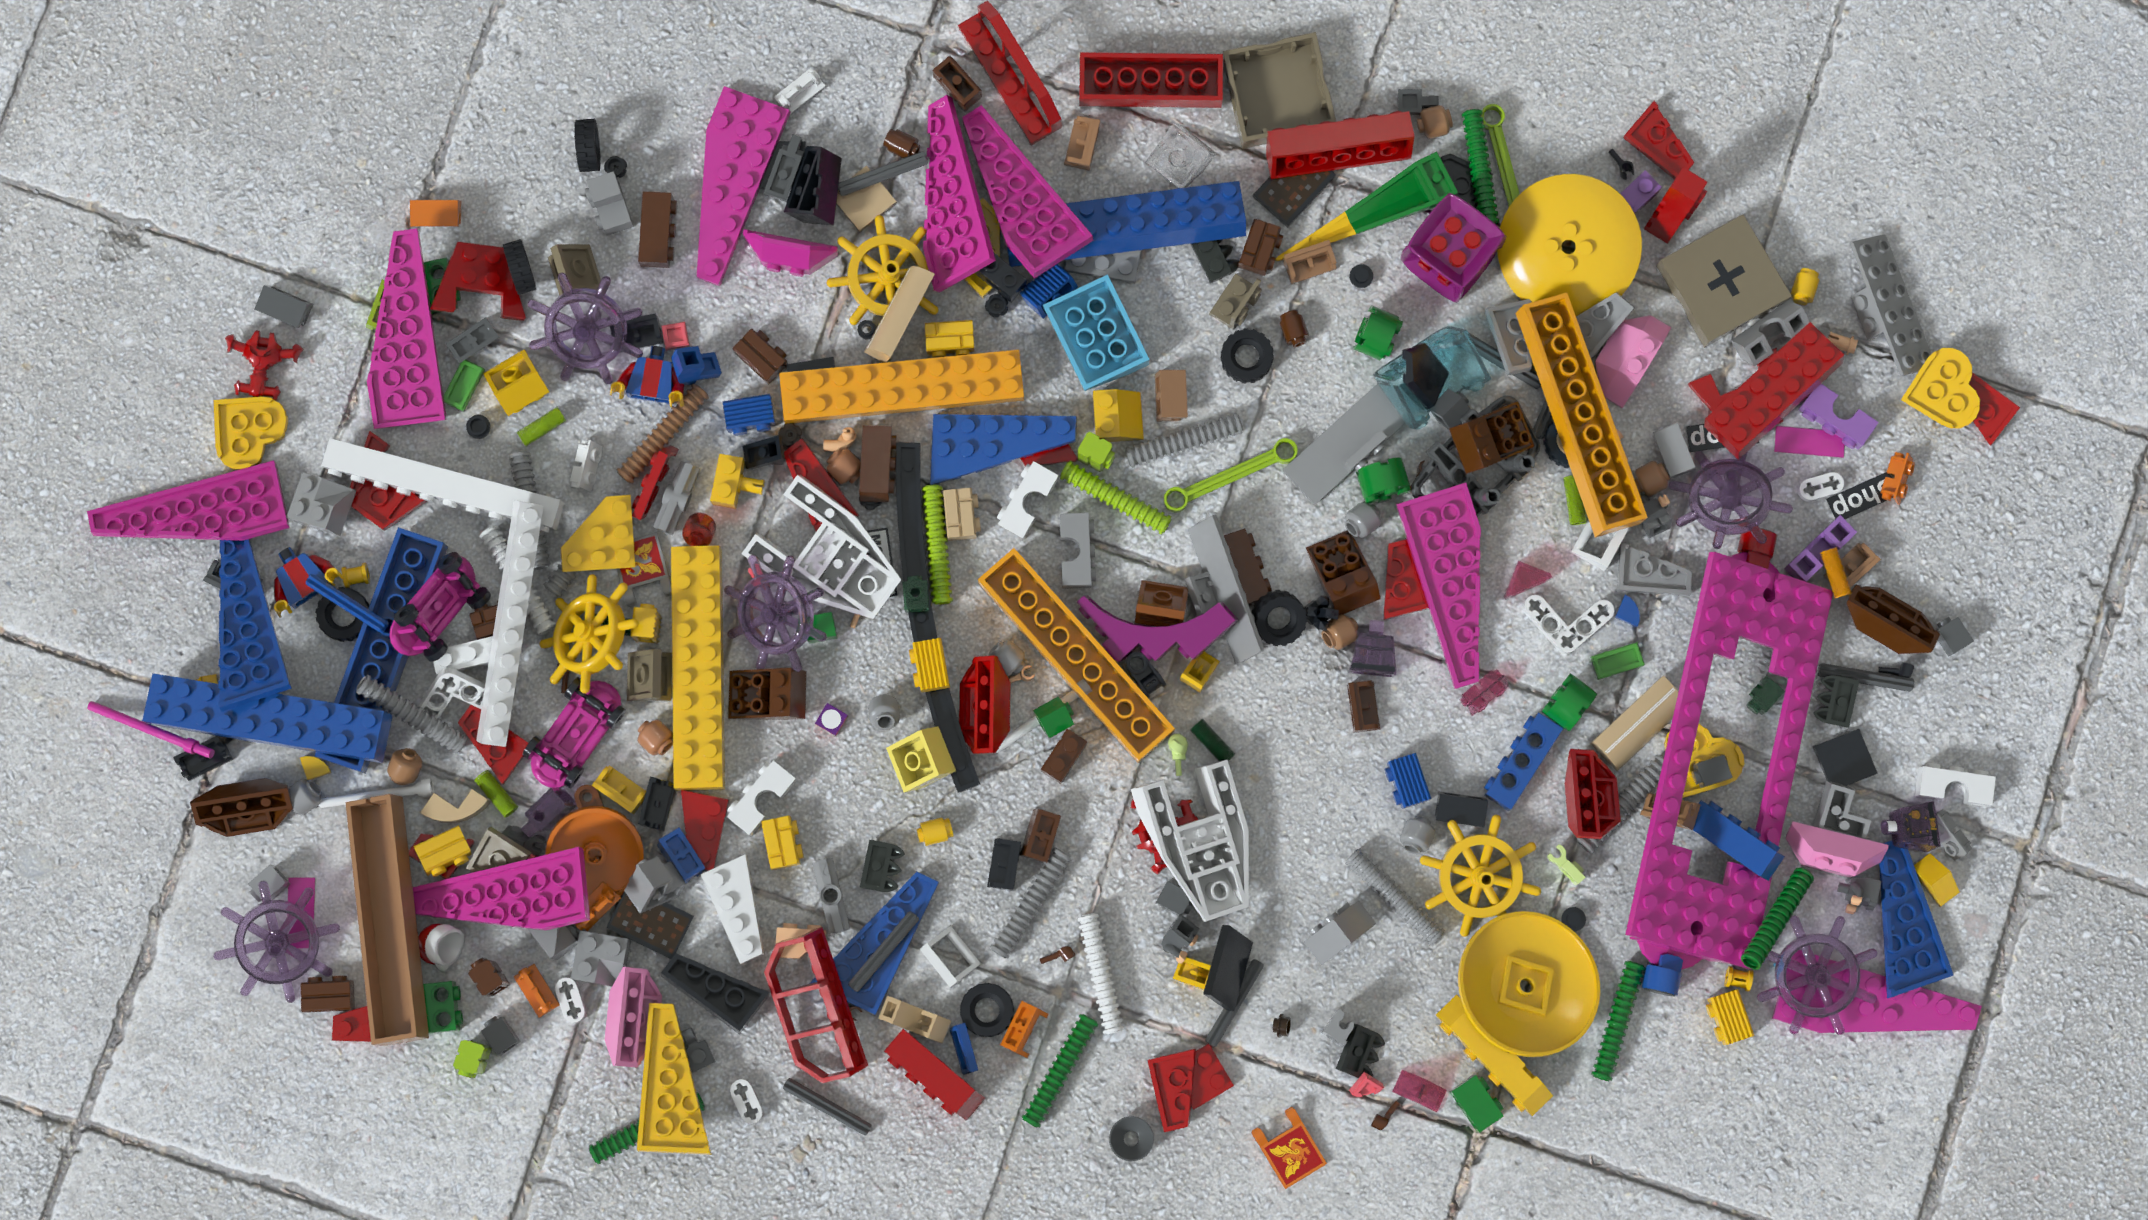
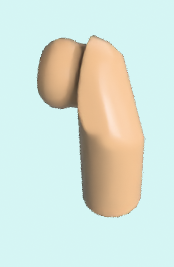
[823,427,856,452]

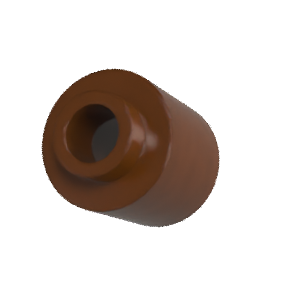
[883,129,920,158]
[1280,310,1310,347]

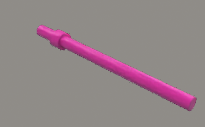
[87,701,215,759]

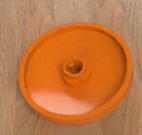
[545,806,644,896]

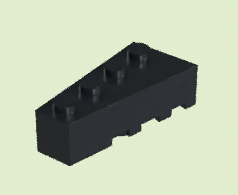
[661,953,769,1035]

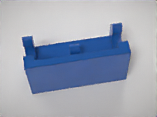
[657,827,705,884]

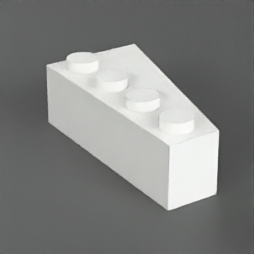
[701,854,765,965]

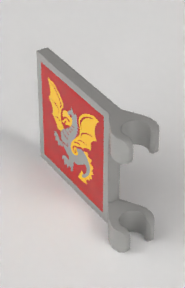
[617,532,672,607]

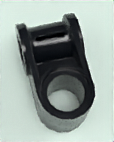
[1125,652,1166,698]

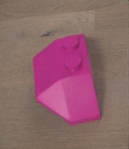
[743,229,839,277]

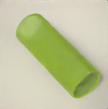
[517,406,566,447]
[1563,475,1587,525]
[474,770,518,818]

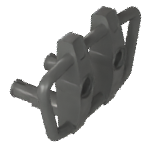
[1411,396,1541,517]

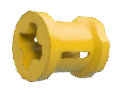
[341,563,370,588]
[1724,966,1754,992]

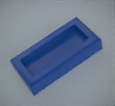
[950,1023,978,1075]

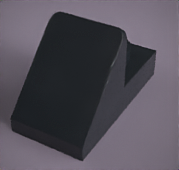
[743,435,785,470]

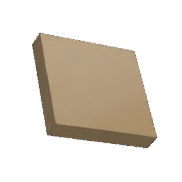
[836,165,897,232]

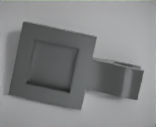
[1398,89,1439,115]
[502,825,546,855]
[682,1027,716,1072]

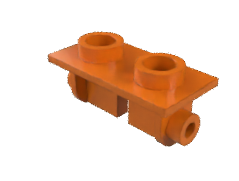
[1880,452,1915,505]
[575,882,621,931]
[514,964,560,1018]

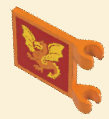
[1251,1107,1327,1189]

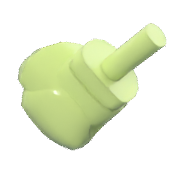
[1168,733,1188,776]

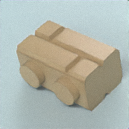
[943,488,981,541]

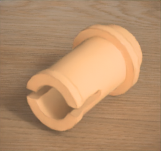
[1828,331,1858,355]

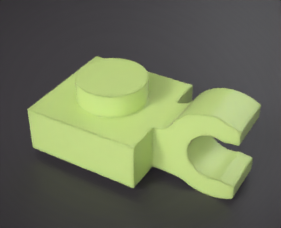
[1547,844,1585,885]

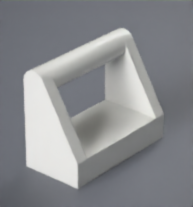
[1571,520,1629,571]
[920,926,981,988]

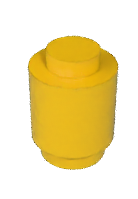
[1790,268,1820,306]
[916,817,953,846]

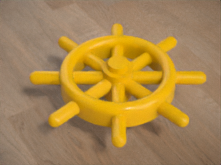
[826,215,939,325]
[539,574,639,694]
[1420,814,1541,937]

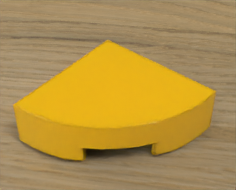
[300,756,332,780]

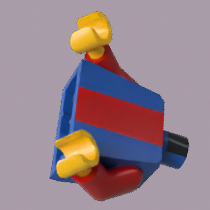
[610,346,684,407]
[274,547,344,618]

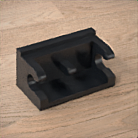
[609,313,664,353]
[173,736,233,781]
[638,776,675,831]
[1435,791,1488,827]
[987,838,1021,891]

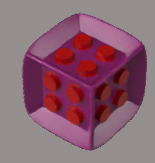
[1400,193,1506,303]

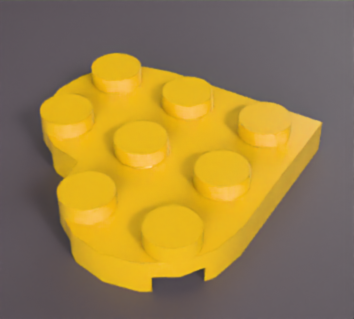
[1901,348,1980,429]
[213,397,288,470]
[1664,724,1745,799]

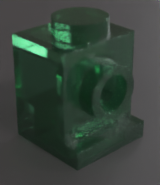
[902,576,930,613]
[1746,675,1785,715]

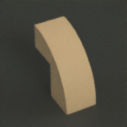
[420,789,491,823]
[878,996,951,1044]

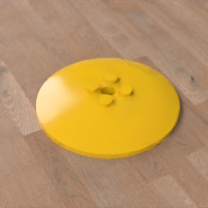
[1497,174,1642,316]
[1458,911,1600,1057]

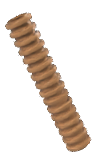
[616,384,709,484]

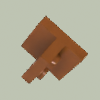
[1134,580,1188,627]

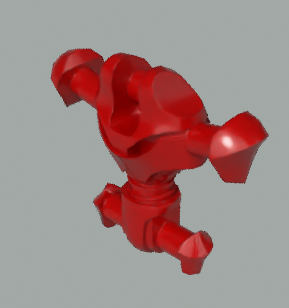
[225,330,304,401]
[1130,799,1199,875]

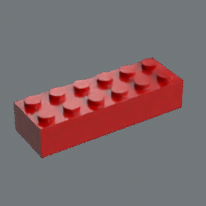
[1079,52,1223,108]
[1266,111,1415,179]
[1704,322,1845,460]

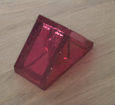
[1504,561,1552,600]
[1392,1070,1447,1113]

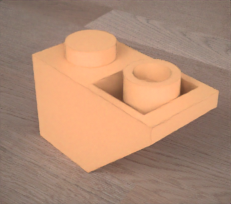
[776,923,827,959]

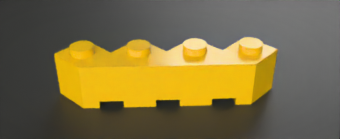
[1436,994,1553,1116]

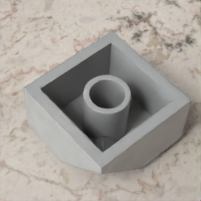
[286,472,356,536]
[527,924,579,960]
[571,930,631,987]

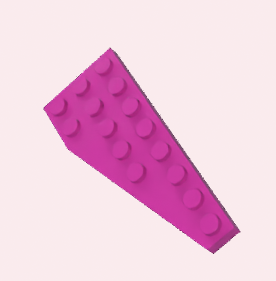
[697,86,791,286]
[923,95,996,293]
[962,105,1093,279]
[367,228,447,429]
[87,460,290,541]
[1396,483,1481,689]
[413,847,590,930]
[1772,948,1982,1033]

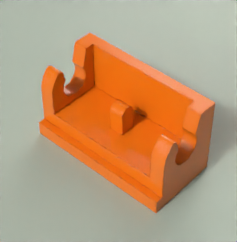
[410,200,461,227]
[1000,1001,1049,1058]

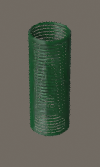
[1190,719,1235,761]

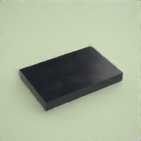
[1203,925,1253,1011]

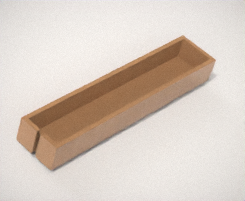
[345,794,429,1046]

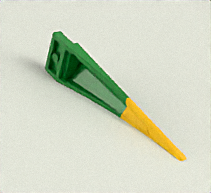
[1276,152,1458,261]

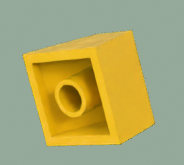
[483,349,549,416]
[1093,389,1144,442]

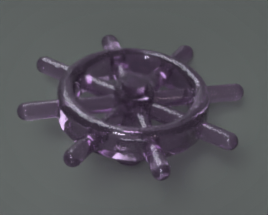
[528,273,643,385]
[1668,451,1793,549]
[724,555,827,672]
[213,881,340,1003]
[1757,916,1877,1035]

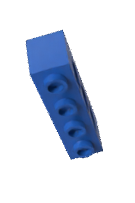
[1484,713,1563,812]

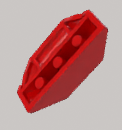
[959,655,1011,754]
[1564,749,1621,839]

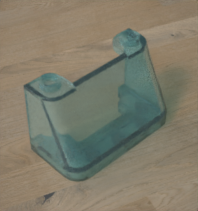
[1373,326,1491,430]

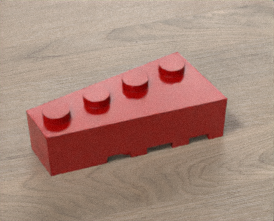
[1644,167,1708,244]
[884,1029,985,1121]

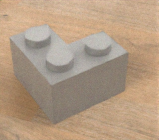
[585,171,634,236]
[1813,780,1872,839]
[624,857,686,913]
[1304,900,1376,965]

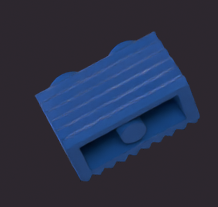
[1020,264,1078,319]
[722,394,776,436]
[1384,753,1431,809]

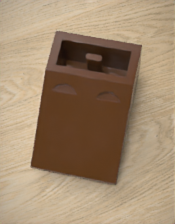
[1449,401,1534,474]
[1306,530,1381,615]
[728,668,807,720]

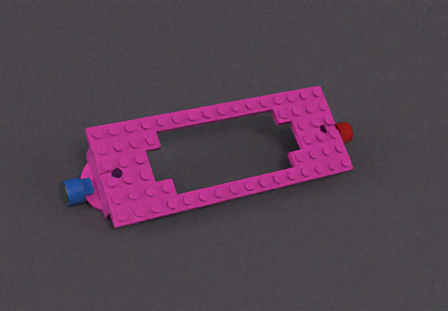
[1625,527,1833,997]

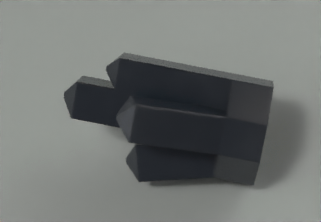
[1304,596,1339,631]

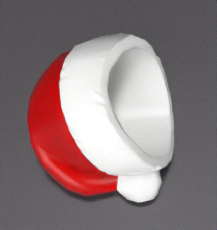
[418,924,464,972]

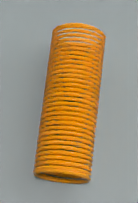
[1820,547,1852,598]

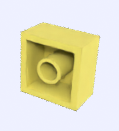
[886,726,956,793]

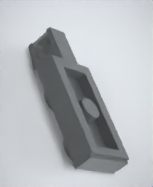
[764,134,804,202]

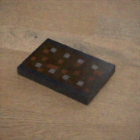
[1253,171,1336,228]
[606,891,694,959]

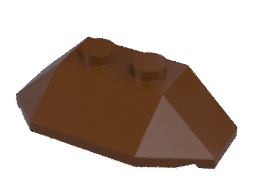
[1847,585,1940,654]
[190,778,293,837]

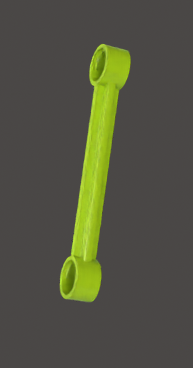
[1481,104,1520,207]
[1164,438,1298,513]

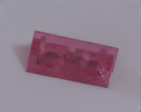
[1459,669,1509,716]

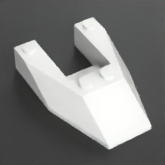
[741,475,902,619]
[1131,760,1249,922]

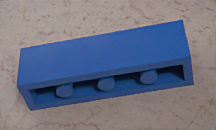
[1693,800,1785,881]

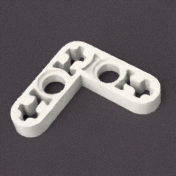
[1523,595,1614,654]
[418,668,485,719]

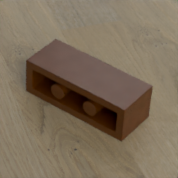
[638,191,677,268]
[859,425,897,502]
[1224,528,1272,606]

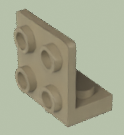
[1209,273,1262,329]

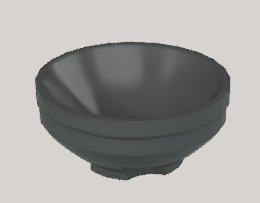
[1109,1116,1154,1161]

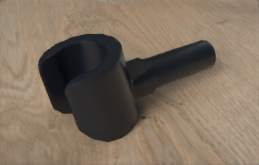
[1609,149,1634,180]
[1878,662,1914,678]

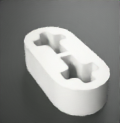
[1798,472,1844,502]
[555,977,586,1023]
[730,1079,763,1124]

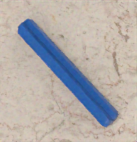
[306,574,388,633]

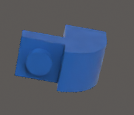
[671,346,722,385]

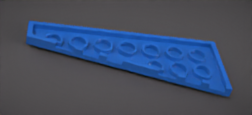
[218,539,292,712]

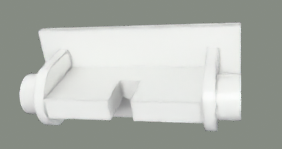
[774,68,826,114]
[569,440,603,492]

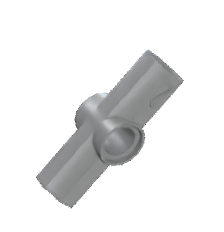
[653,461,700,536]
[812,858,850,934]

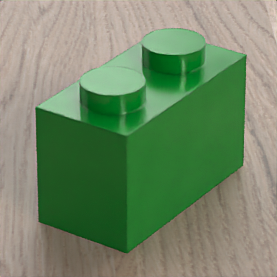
[1450,1075,1504,1133]

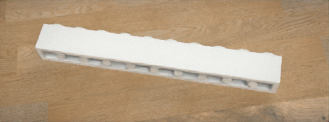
[321,438,564,533]
[476,501,544,747]

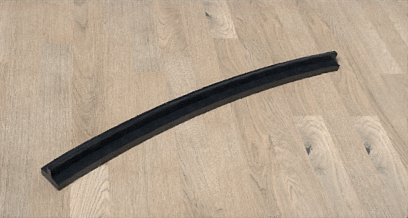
[896,442,981,793]

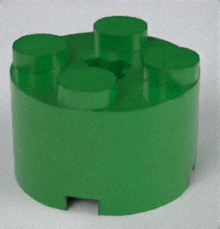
[1353,305,1403,361]
[1356,457,1411,504]
[1541,673,1597,731]

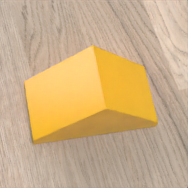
[1180,651,1220,693]
[1914,853,1960,907]
[1173,958,1211,991]

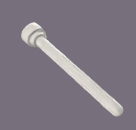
[996,679,1092,753]
[318,778,435,808]

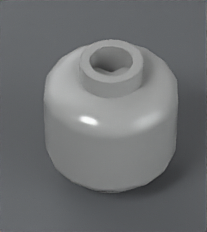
[1345,502,1381,538]
[989,640,1025,676]
[868,694,900,730]
[288,779,322,815]
[1400,817,1435,855]

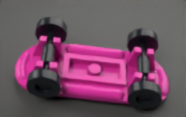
[390,552,491,662]
[522,677,626,789]

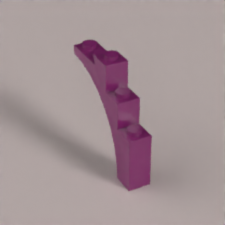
[1077,595,1239,662]

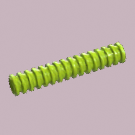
[1060,461,1172,535]
[921,485,953,605]

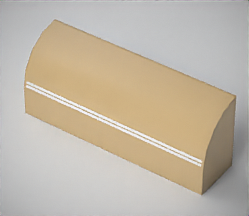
[864,266,935,363]
[1590,675,1679,771]

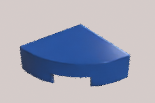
[1614,595,1640,627]

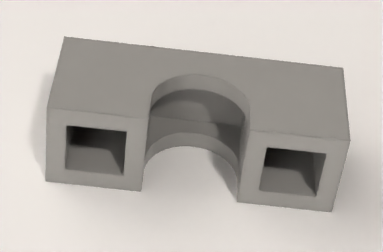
[1731,300,1810,366]
[1060,513,1096,589]

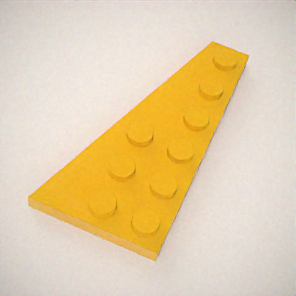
[637,1003,712,1155]

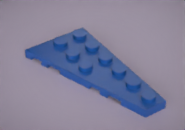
[930,414,1077,485]
[1879,837,1954,998]
[809,872,939,1015]

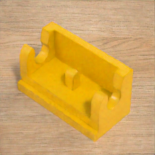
[592,765,646,815]

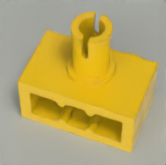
[710,454,765,509]

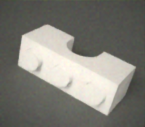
[997,461,1060,539]
[433,636,493,675]
[727,760,797,837]
[1915,763,1996,807]

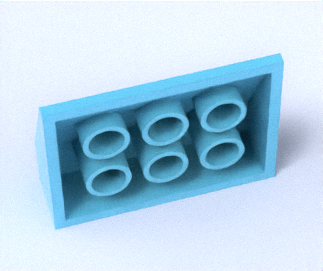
[1043,274,1150,391]

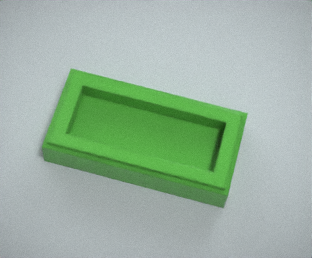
[443,360,485,412]
[1590,642,1645,680]

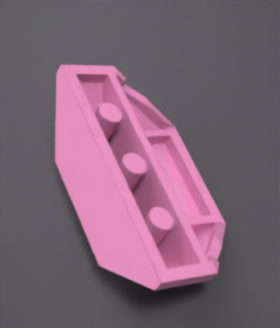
[1595,315,1671,408]
[1786,821,1888,878]
[605,967,662,1068]

